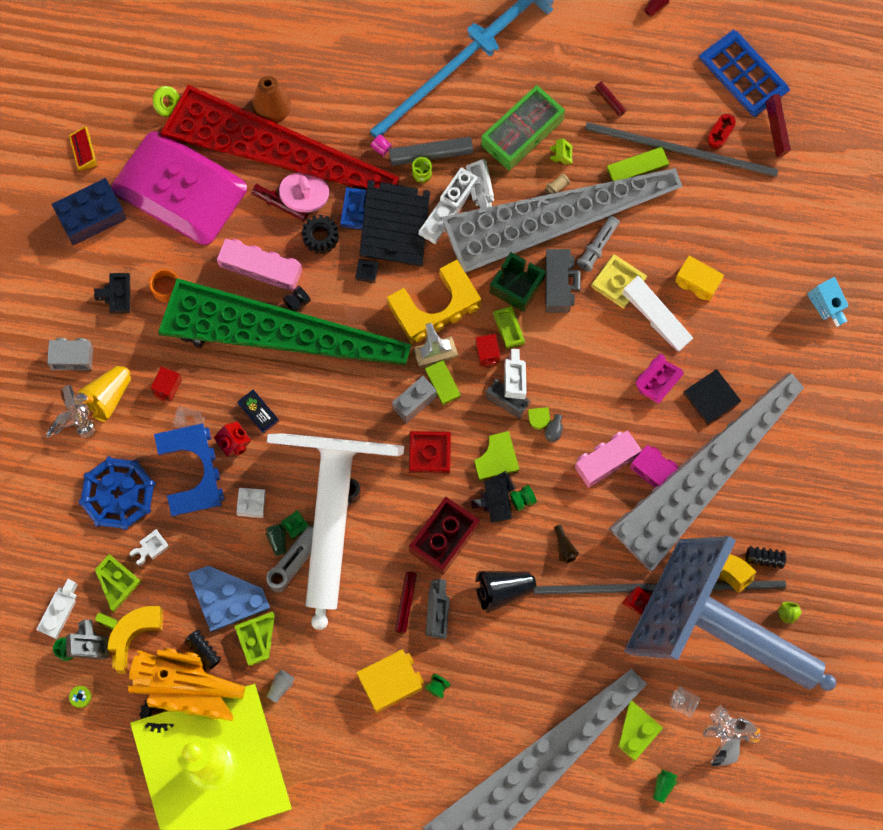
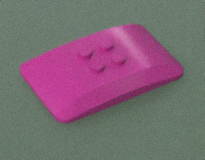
[112,131,247,245]

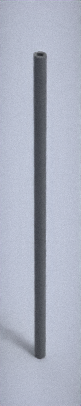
[533,580,786,595]

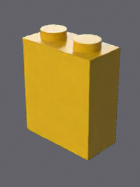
[357,649,424,714]

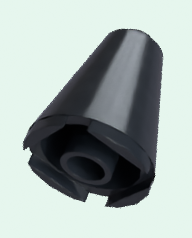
[475,571,536,613]

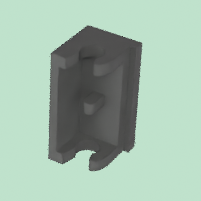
[485,378,531,419]

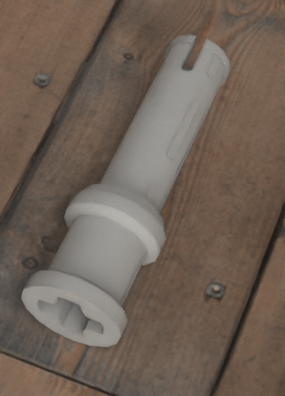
[576,216,620,272]

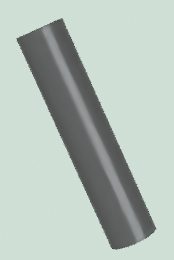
[389,136,473,166]

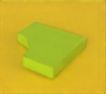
[474,431,520,481]

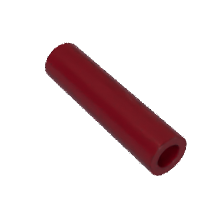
[595,81,627,117]

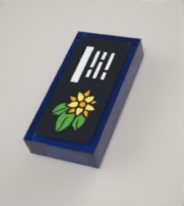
[237,390,279,434]

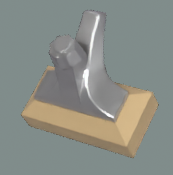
[413,323,458,369]

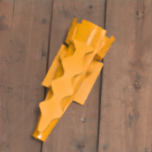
[128,648,245,721]

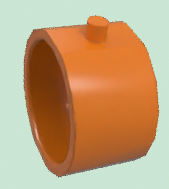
[148,268,179,303]

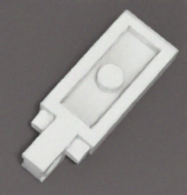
[466,159,494,209]
[504,349,526,399]
[36,579,78,639]

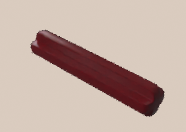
[395,572,417,634]

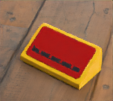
[69,126,98,171]

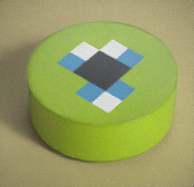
[69,686,92,708]

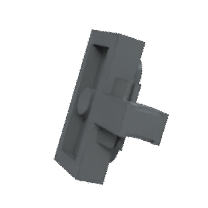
[66,619,109,660]

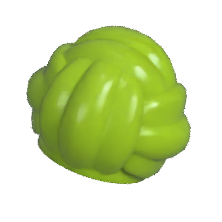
[778,602,802,624]

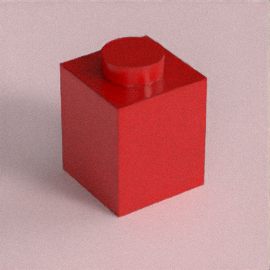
[475,334,500,368]
[151,366,182,402]

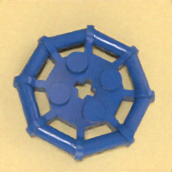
[78,456,156,531]

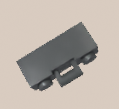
[545,249,581,313]

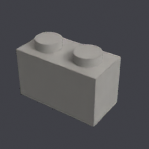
[47,338,93,371]
[392,376,437,424]

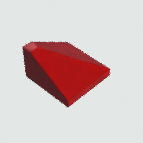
[622,586,651,615]

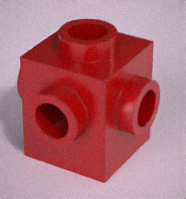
[213,421,251,457]

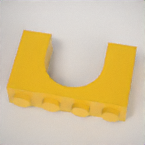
[387,260,481,343]

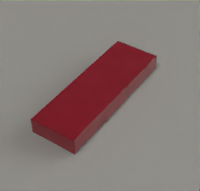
[765,94,791,157]

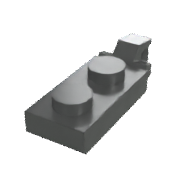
[426,579,450,639]

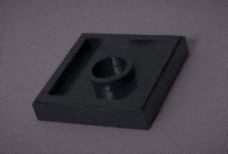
[683,369,741,425]

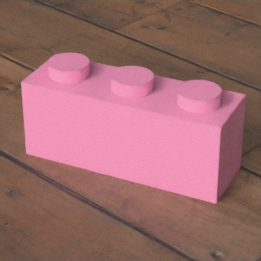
[575,430,642,488]

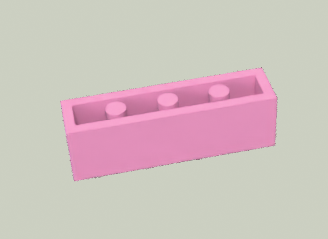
[217,239,302,292]

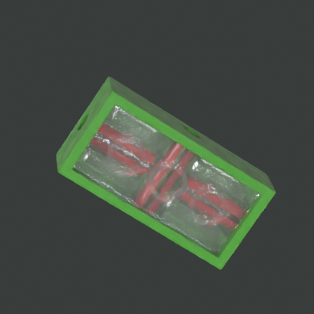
[481,85,565,171]

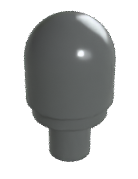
[545,414,563,442]

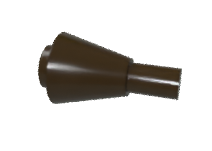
[554,525,579,563]

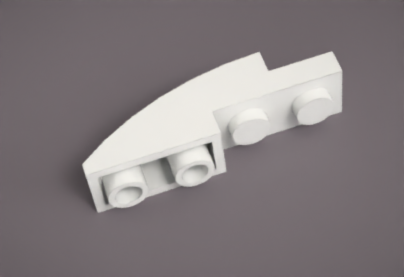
[419,167,478,244]

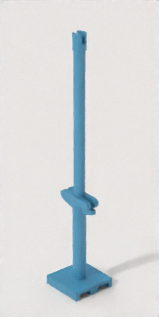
[370,0,553,138]

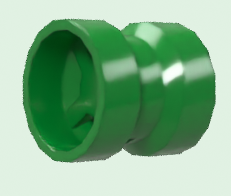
[509,485,537,512]

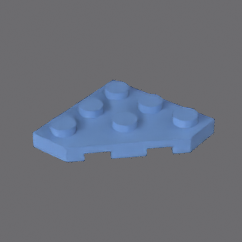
[188,566,270,633]

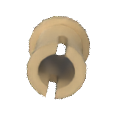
[544,174,570,195]

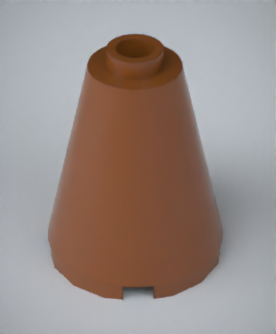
[252,76,291,123]

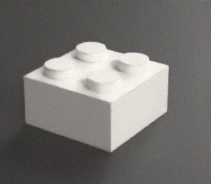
[236,488,266,518]

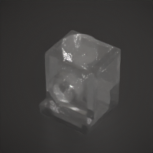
[173,405,205,428]
[670,686,701,718]

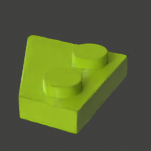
[95,554,141,612]
[235,612,275,667]
[618,701,663,761]

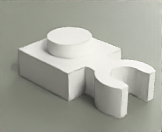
[130,529,169,566]

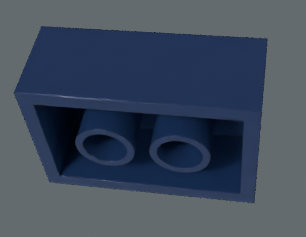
[51,178,127,246]

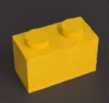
[675,255,724,301]

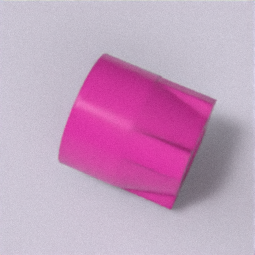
[371,134,392,157]

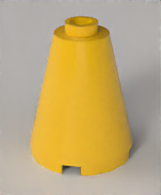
[76,366,131,422]

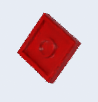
[409,431,451,473]

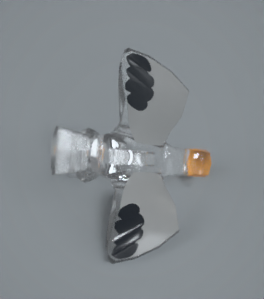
[46,385,95,438]
[703,706,761,766]

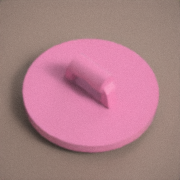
[279,172,329,212]

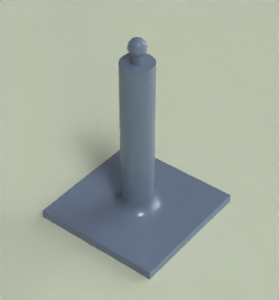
[624,536,836,691]

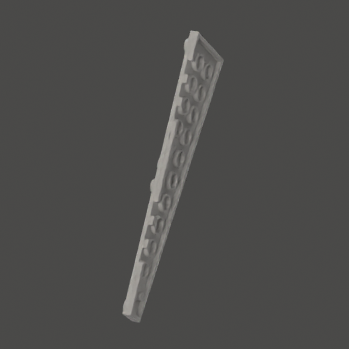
[608,373,804,571]
[423,669,647,830]

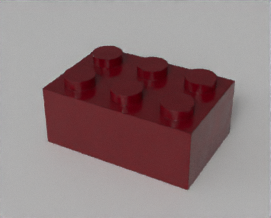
[409,496,480,575]

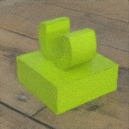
[550,138,572,165]

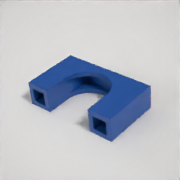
[154,423,225,517]

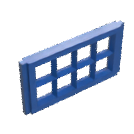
[699,29,790,117]

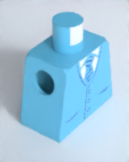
[807,277,848,327]

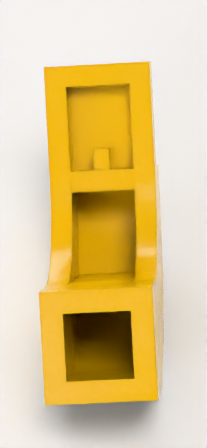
[718,554,756,593]
[108,606,163,674]

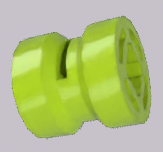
[412,157,432,183]

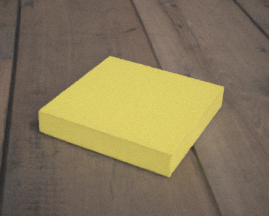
[591,254,647,309]

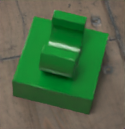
[281,510,309,540]

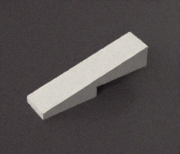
[623,276,693,353]

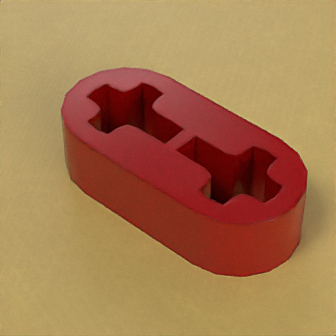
[707,114,736,149]

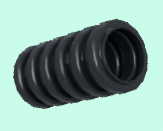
[746,546,786,569]
[185,630,221,670]

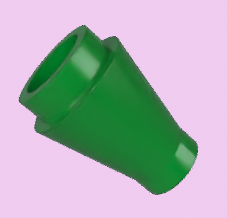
[653,769,678,803]

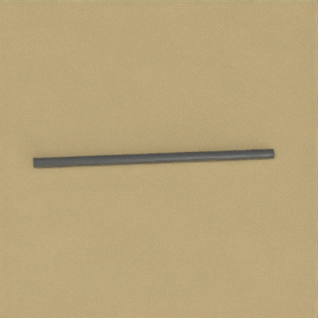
[585,122,778,177]

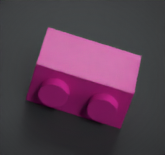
[630,445,678,488]

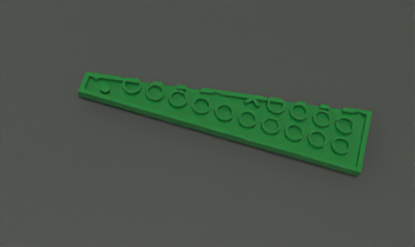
[158,278,412,366]

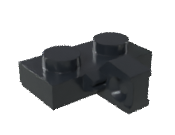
[94,273,131,314]
[471,477,513,522]

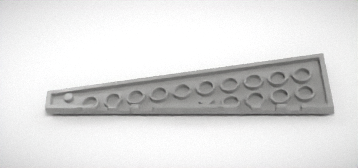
[441,168,682,273]

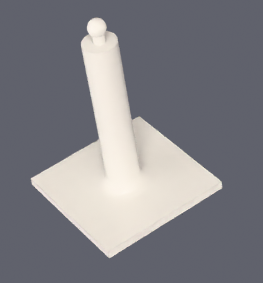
[267,433,404,630]

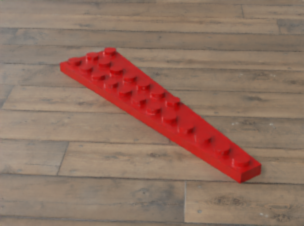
[161,85,400,190]

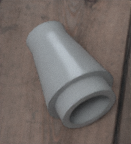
[266,669,295,703]

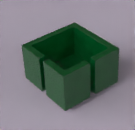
[489,252,546,312]

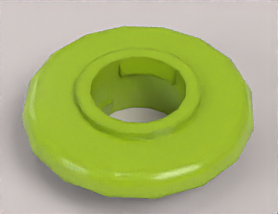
[152,86,180,117]

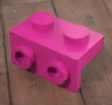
[636,353,684,404]

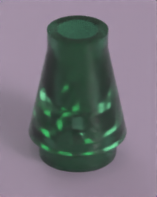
[265,524,287,556]

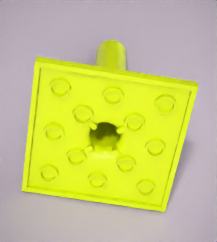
[130,684,292,830]

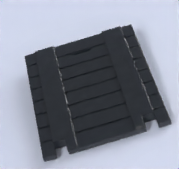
[359,180,430,266]

